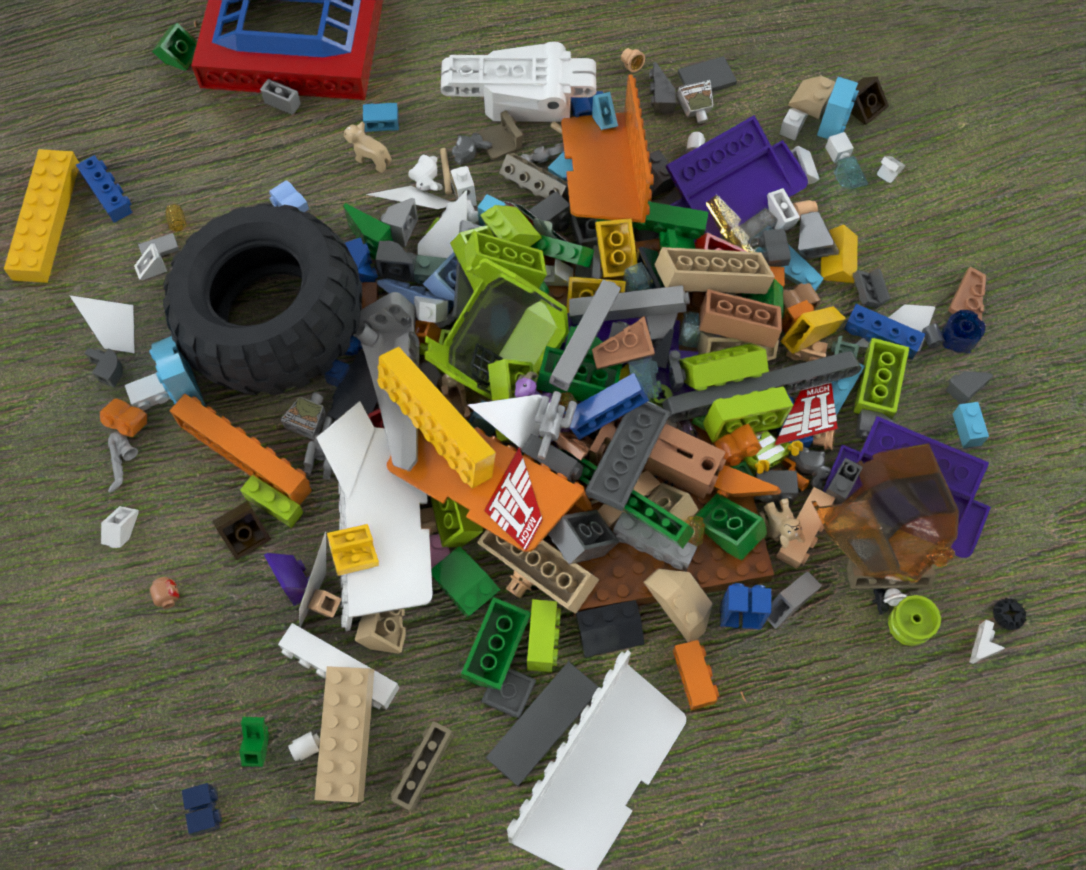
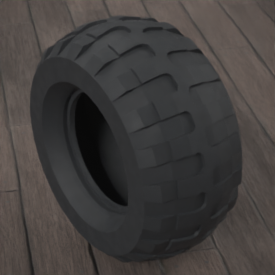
[163,203,362,395]

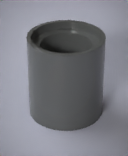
[922,324,945,348]

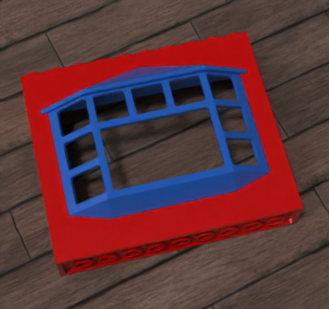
[191,0,383,100]

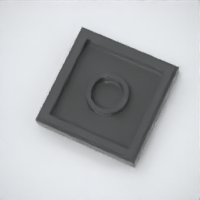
[481,668,536,719]

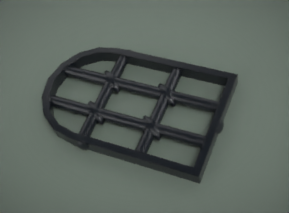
[470,343,503,386]

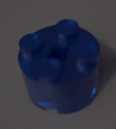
[941,310,985,353]

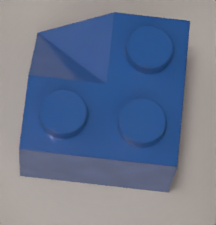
[345,237,378,283]

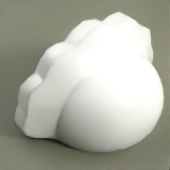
[883,588,907,606]

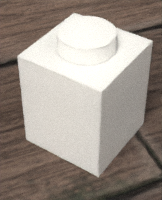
[825,132,854,163]

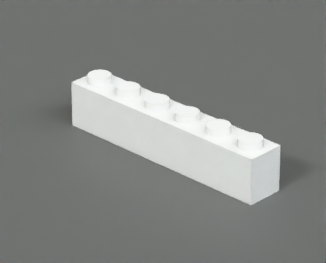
[278,623,399,710]

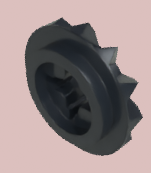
[993,598,1027,630]

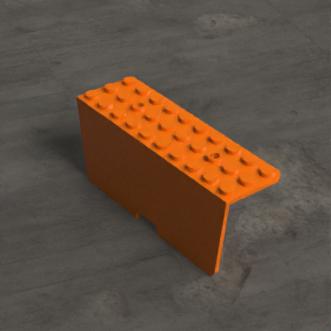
[561,74,654,223]
[387,427,593,552]

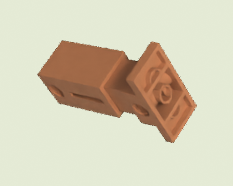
[589,415,726,499]

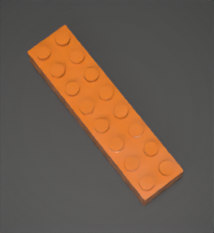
[169,394,312,505]

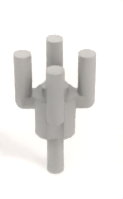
[535,391,577,460]
[304,416,333,479]

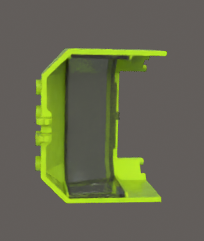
[425,258,569,400]

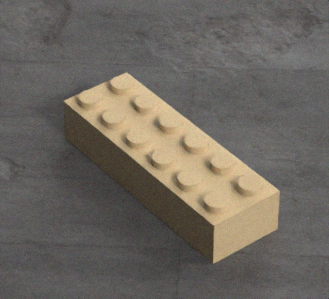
[655,247,775,294]
[477,530,599,614]
[315,666,375,802]

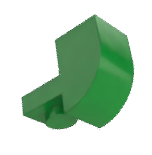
[239,717,269,767]

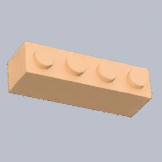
[776,487,835,569]

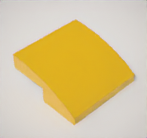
[327,524,379,576]

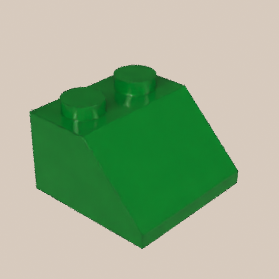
[152,23,198,71]

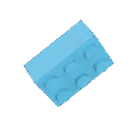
[817,77,859,139]

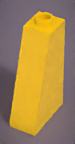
[780,306,846,354]

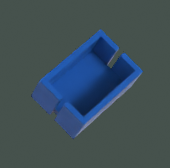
[720,583,771,630]

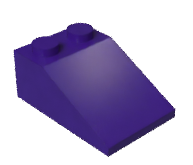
[264,553,310,606]

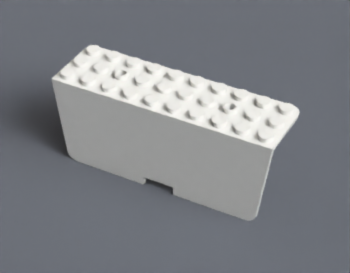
[338,427,432,631]
[507,650,686,870]

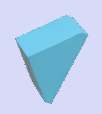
[592,92,618,130]

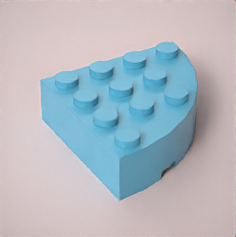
[149,336,206,406]

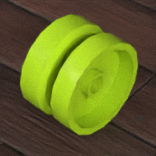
[888,595,941,646]

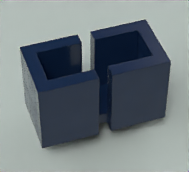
[181,783,222,836]

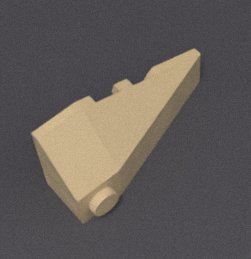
[697,331,779,361]
[355,609,406,654]

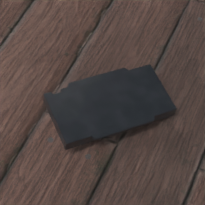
[327,350,378,421]

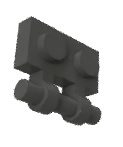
[667,351,686,392]

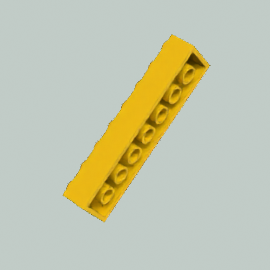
[4,149,79,283]
[377,347,496,489]

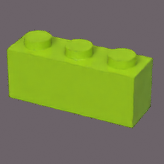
[240,475,303,528]

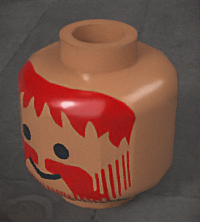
[150,577,180,609]

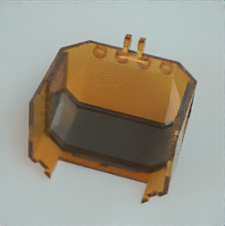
[811,443,959,583]

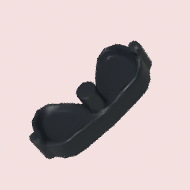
[872,588,889,615]

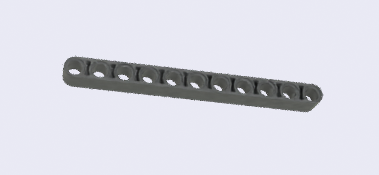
[662,351,862,423]

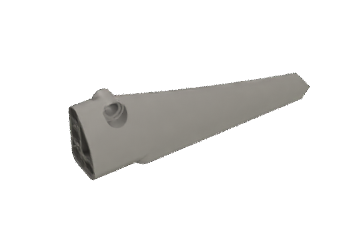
[353,292,419,471]

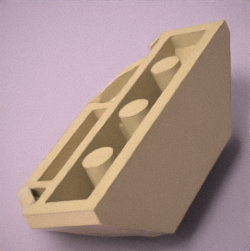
[644,569,712,642]

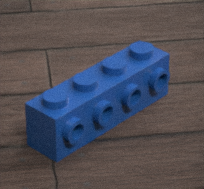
[76,155,133,223]
[844,304,925,360]
[564,373,649,440]

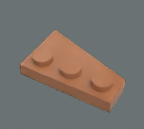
[948,266,986,329]
[592,317,655,370]
[555,432,595,460]

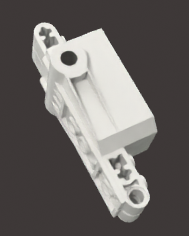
[441,42,597,122]

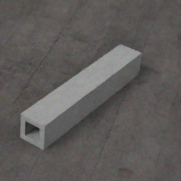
[549,279,620,391]
[569,285,689,324]

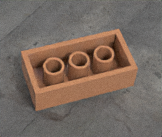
[699,289,782,348]

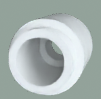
[686,132,705,154]
[288,732,320,761]

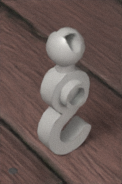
[520,142,564,163]

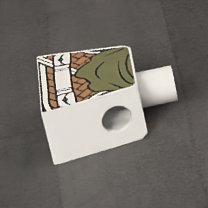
[676,80,713,124]
[450,166,477,206]

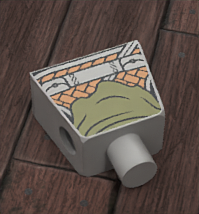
[281,393,326,440]

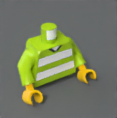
[743,431,803,475]

